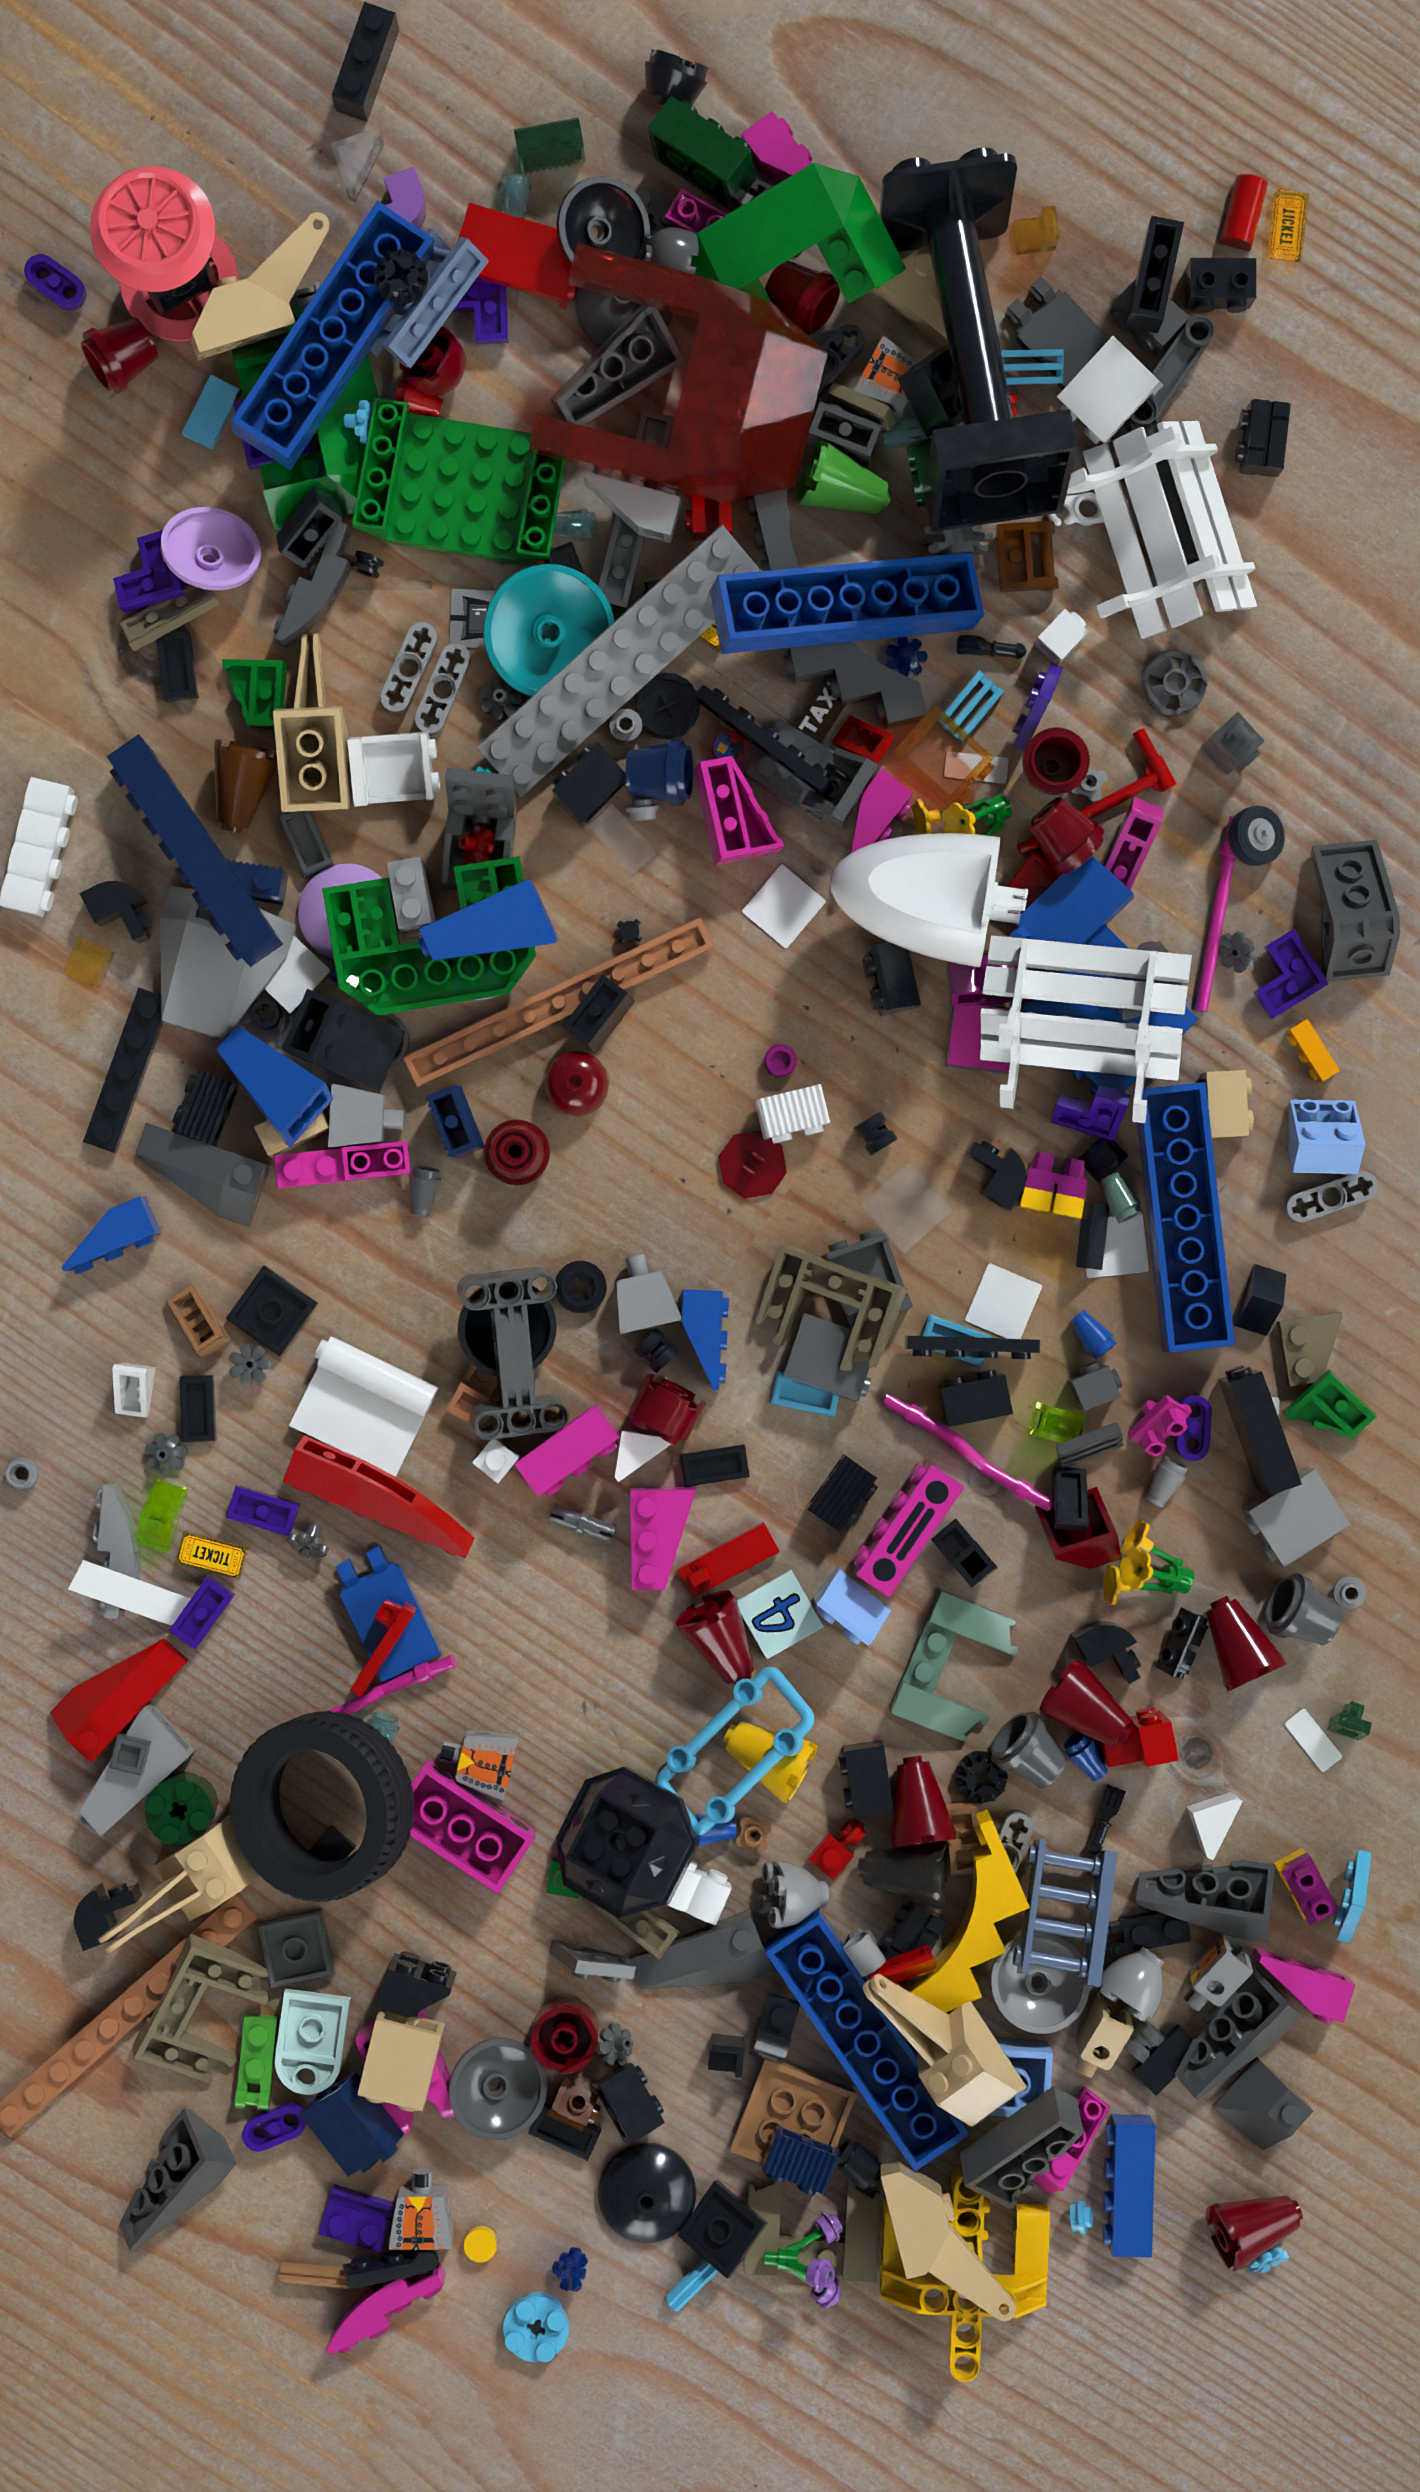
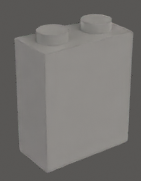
[387,857,436,938]
[1242,1467,1350,1567]

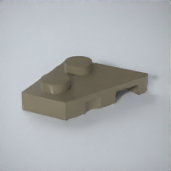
[1277,1312,1343,1386]

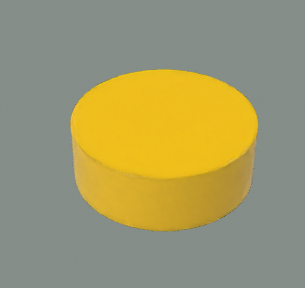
[464,2226,497,2262]

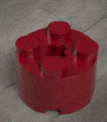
[629,1373,706,1445]
[531,1996,599,2074]

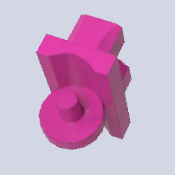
[1127,1395,1192,1457]

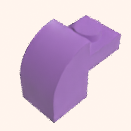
[362,166,427,229]

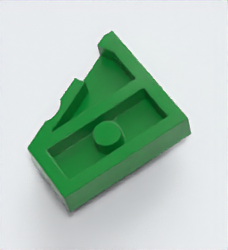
[222,659,287,729]
[1283,1369,1377,1439]

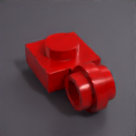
[808,1818,867,1880]

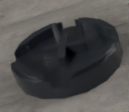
[635,673,700,740]

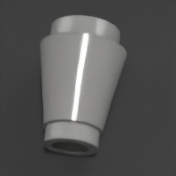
[1146,1456,1188,1507]

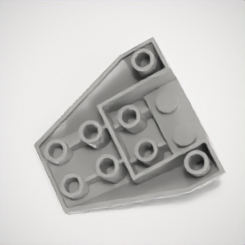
[160,886,297,1039]

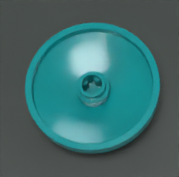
[483,564,614,696]

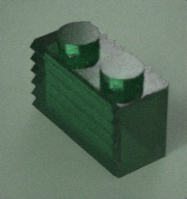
[514,117,585,175]

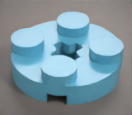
[503,2291,569,2362]

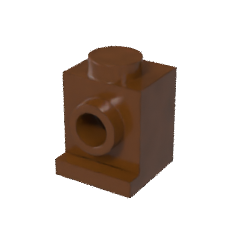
[546,2078,601,2131]

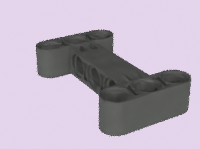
[457,1267,569,1440]

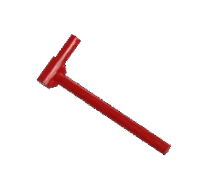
[1017,728,1177,856]

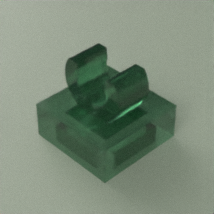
[1327,1701,1372,1741]

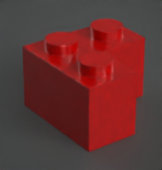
[1100,1707,1179,1768]

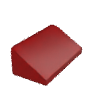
[869,1945,937,1987]

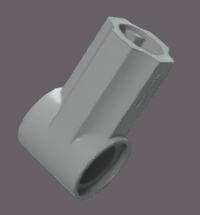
[843,1927,886,1977]

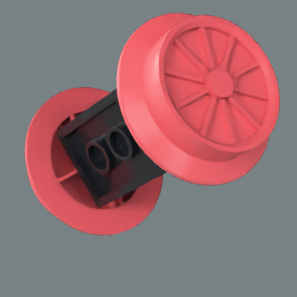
[90,166,239,341]

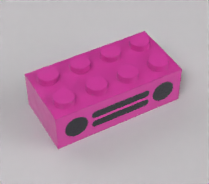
[852,1460,964,1598]
[410,1758,537,1894]

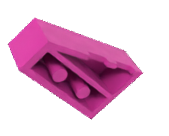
[693,756,785,866]
[630,1486,696,1590]

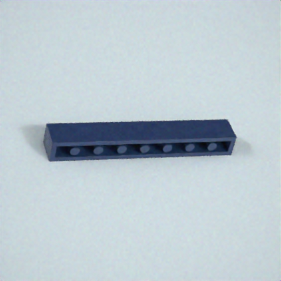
[107,734,283,967]

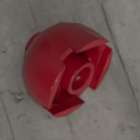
[399,326,466,396]
[544,1050,609,1117]

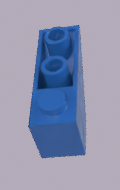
[62,1196,161,1275]
[682,1289,729,1390]

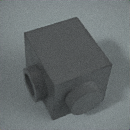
[1068,1362,1122,1411]

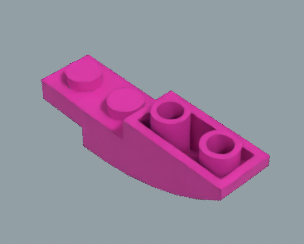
[273,1141,411,1189]
[326,2262,446,2355]

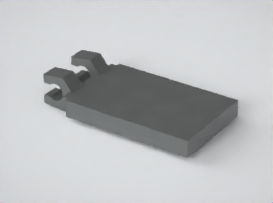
[1005,276,1109,390]

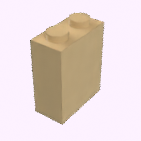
[357,2009,445,2112]

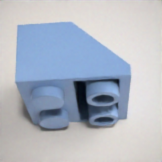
[1288,1099,1365,1174]
[813,1566,891,1646]

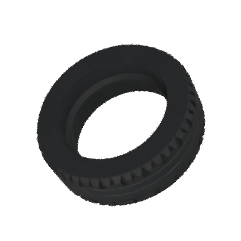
[230,1711,415,1902]

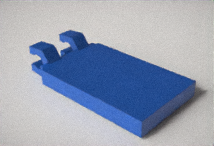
[1008,856,1134,972]
[336,1544,442,1682]

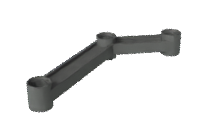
[1124,315,1215,588]

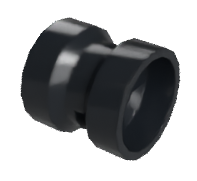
[853,1111,898,1156]
[634,1328,679,1373]

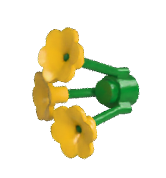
[912,794,1012,836]
[1103,1520,1194,1605]

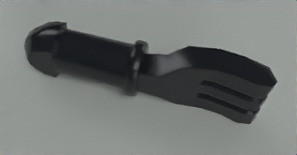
[957,635,1027,659]
[1088,1784,1126,1855]

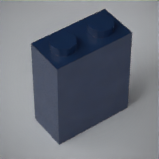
[299,2071,404,2176]

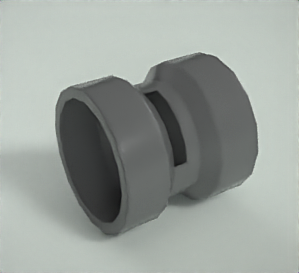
[1124,2018,1165,2063]

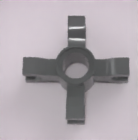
[920,525,994,556]

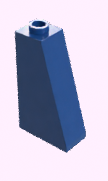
[417,879,560,960]
[216,1025,334,1147]

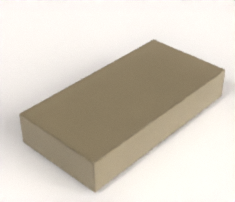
[828,383,896,432]

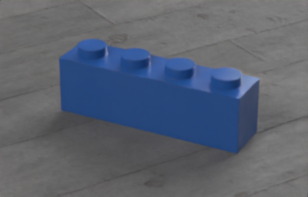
[1102,2114,1156,2258]

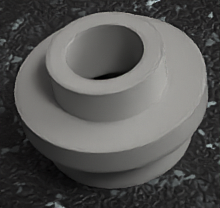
[610,709,642,742]
[626,798,659,821]
[5,1457,39,1490]
[1333,1576,1366,1609]

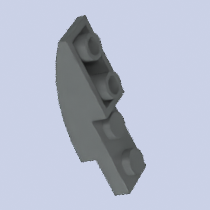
[274,522,352,648]

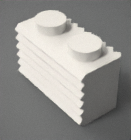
[755,1084,830,1144]

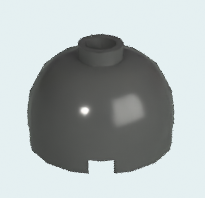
[639,227,699,298]

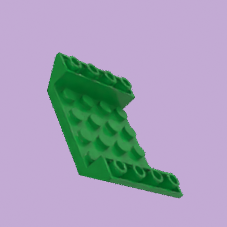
[352,397,571,565]

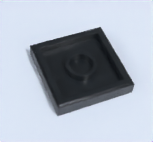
[226,1265,318,1356]
[677,2180,768,2279]

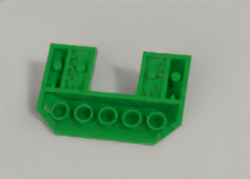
[689,163,907,371]
[232,332,379,533]
[322,856,537,1016]

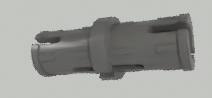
[548,1503,616,1545]

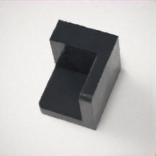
[708,2033,745,2080]

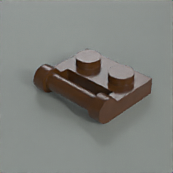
[995,521,1059,593]

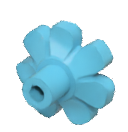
[344,400,374,444]
[1248,2247,1289,2273]

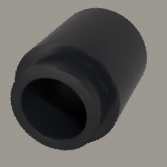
[836,2139,882,2189]

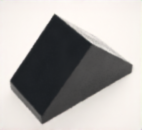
[1234,1264,1287,1336]

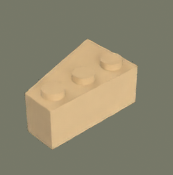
[871,244,948,348]

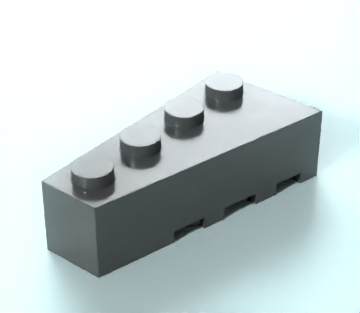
[550,300,685,432]
[959,2086,1084,2209]

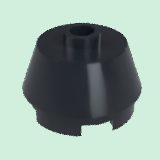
[645,49,708,105]

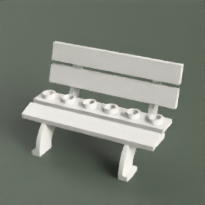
[1067,421,1257,639]
[980,935,1192,1123]

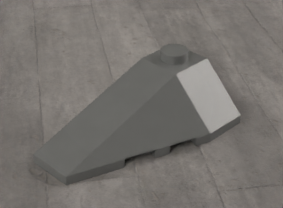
[135,1123,271,1227]
[1136,1860,1275,1943]
[629,1908,775,1990]
[1175,1963,1303,2100]
[119,2108,236,2251]

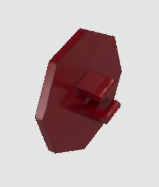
[718,1130,787,1199]

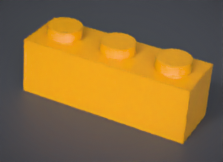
[1286,1019,1340,1083]

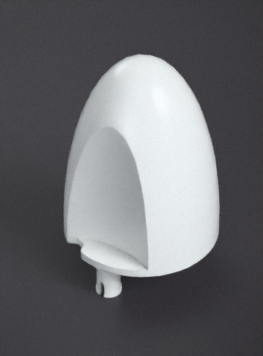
[830,833,1028,968]

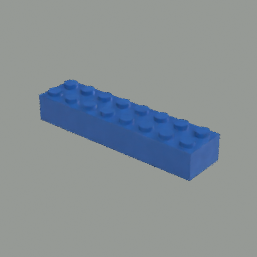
[231,201,434,470]
[710,552,984,654]
[1133,1082,1235,1353]
[764,1908,970,2172]

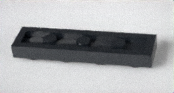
[905,1335,1040,1359]

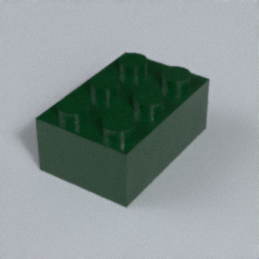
[647,96,756,212]

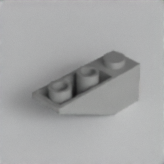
[583,470,681,543]

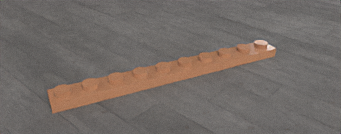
[403,917,714,1088]
[0,1893,259,2137]

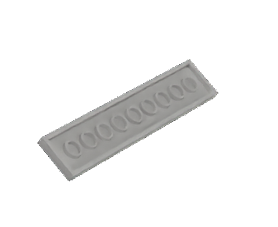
[476,525,761,797]

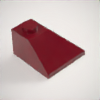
[1035,1487,1122,1569]

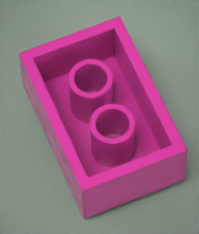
[514,1402,620,1497]

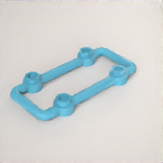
[656,1667,815,1835]

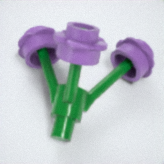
[763,2211,843,2309]

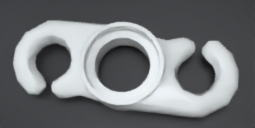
[1047,492,1129,526]

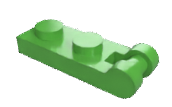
[235,2013,279,2111]

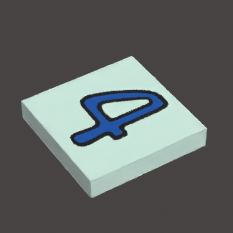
[737,1569,824,1659]

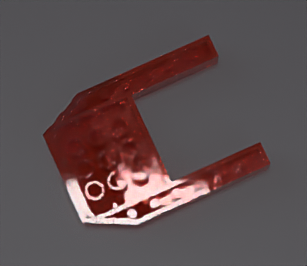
[529,243,828,503]

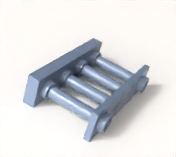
[369,229,489,368]
[1013,1839,1118,1987]

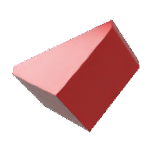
[832,715,895,765]

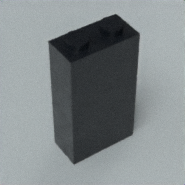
[1218,1365,1302,1495]

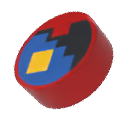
[712,730,745,763]

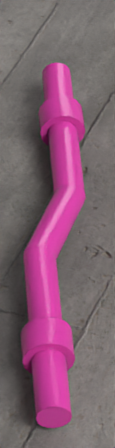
[882,1393,1053,1512]
[327,1655,457,1715]

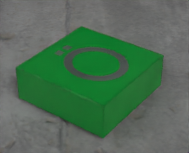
[546,1858,579,1899]

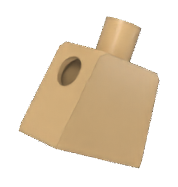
[1075,1991,1134,2077]

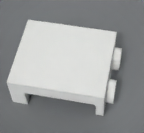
[1057,336,1164,445]
[347,731,440,807]

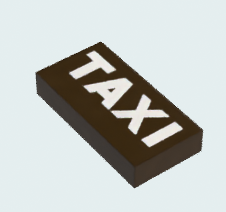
[793,674,846,744]

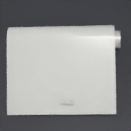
[289,1336,439,1477]

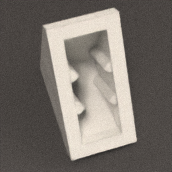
[112,1363,156,1418]
[615,1429,671,1482]
[1187,1792,1243,1860]

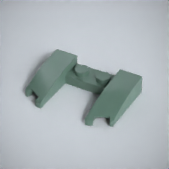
[889,1588,1018,1741]

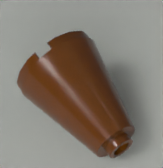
[214,739,278,833]

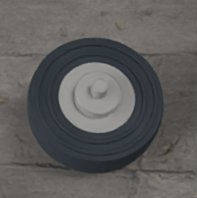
[1228,806,1285,866]

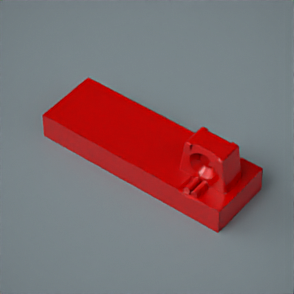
[678,1522,780,1598]
[350,1599,417,1697]

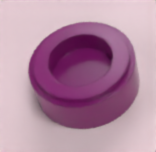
[764,1044,797,1078]

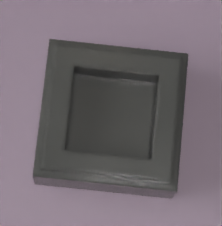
[109,1733,152,1775]

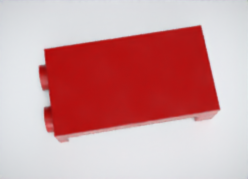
[458,203,579,310]

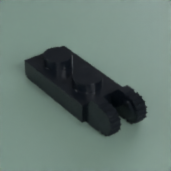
[1105,1911,1191,1955]
[343,2250,439,2289]

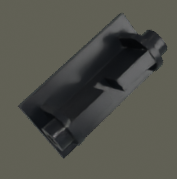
[1156,1607,1209,1679]

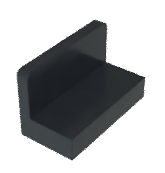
[562,974,635,1053]

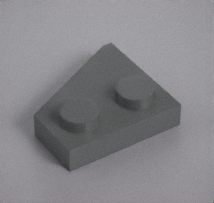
[549,1940,636,1982]

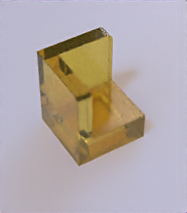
[1012,205,1060,255]
[64,937,115,989]

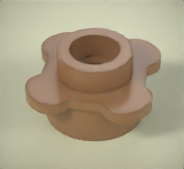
[736,1816,772,1853]

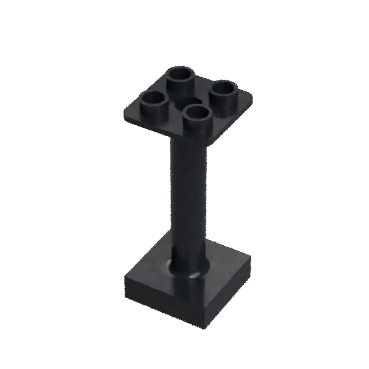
[879,148,1078,532]

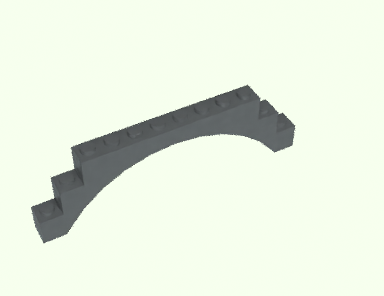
[730,329,927,729]

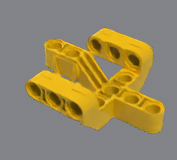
[880,2164,1050,2382]

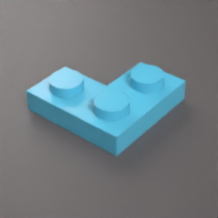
[1333,1849,1371,1943]

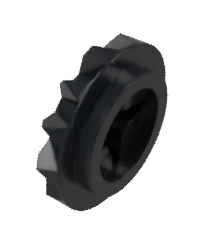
[374,248,428,304]
[555,1261,607,1313]
[955,1751,1008,1805]

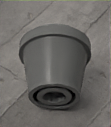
[1265,1573,1343,1645]
[991,1711,1068,1788]

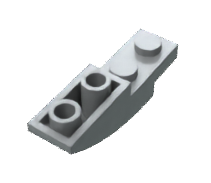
[93,1482,141,1619]

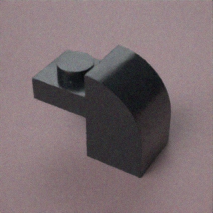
[79,881,151,944]
[966,1141,1026,1211]
[931,1518,998,1589]
[1071,1621,1141,1684]
[74,1882,142,1951]
[749,1992,800,2064]

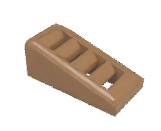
[166,1283,231,1358]

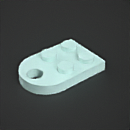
[275,1988,351,2095]

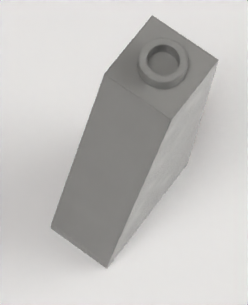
[79,1702,195,1836]

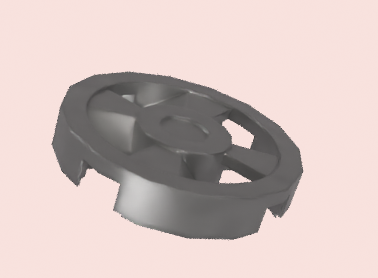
[1141,650,1208,717]

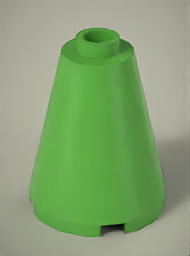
[797,439,892,515]

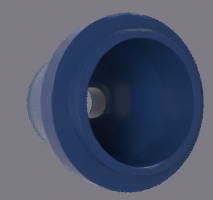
[626,739,694,806]

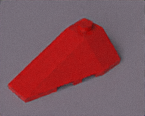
[50,1638,188,1763]

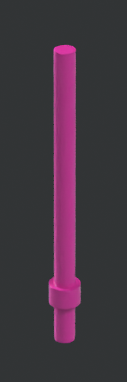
[1194,816,1237,1012]

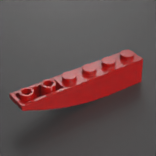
[283,1435,475,1558]

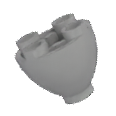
[758,1861,829,1929]
[1099,1947,1164,2022]

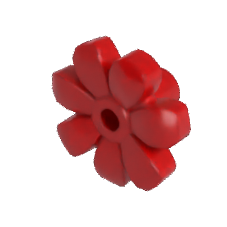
[458,825,495,865]

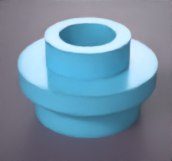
[1070,2200,1093,2235]

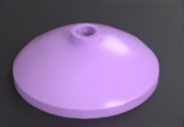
[160,507,261,590]
[298,864,397,960]

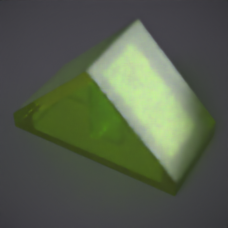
[1029,1402,1087,1443]
[137,1480,189,1553]

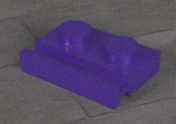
[319,2184,396,2253]

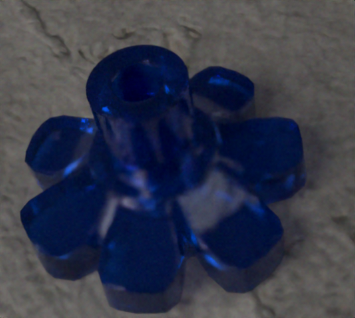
[886,637,928,677]
[552,2247,588,2292]

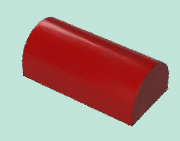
[1219,174,1268,251]

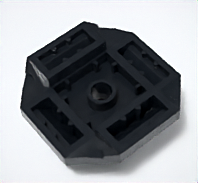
[556,1766,700,1918]

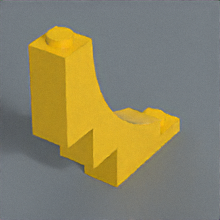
[898,1809,1030,2013]

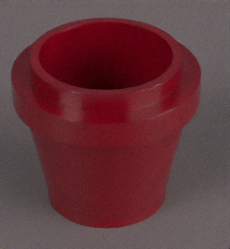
[765,260,840,337]
[81,317,159,394]
[1022,727,1090,795]
[1028,797,1105,874]
[484,1120,550,1185]

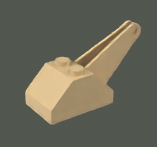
[191,212,330,361]
[273,633,351,812]
[98,1813,260,1953]
[863,1974,1027,2127]
[881,2160,1016,2322]

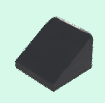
[1078,1138,1128,1182]

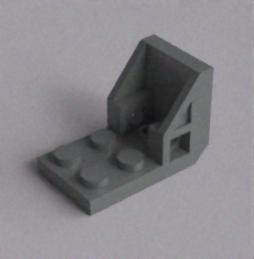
[744,718,878,832]
[441,768,517,890]
[1311,840,1400,982]

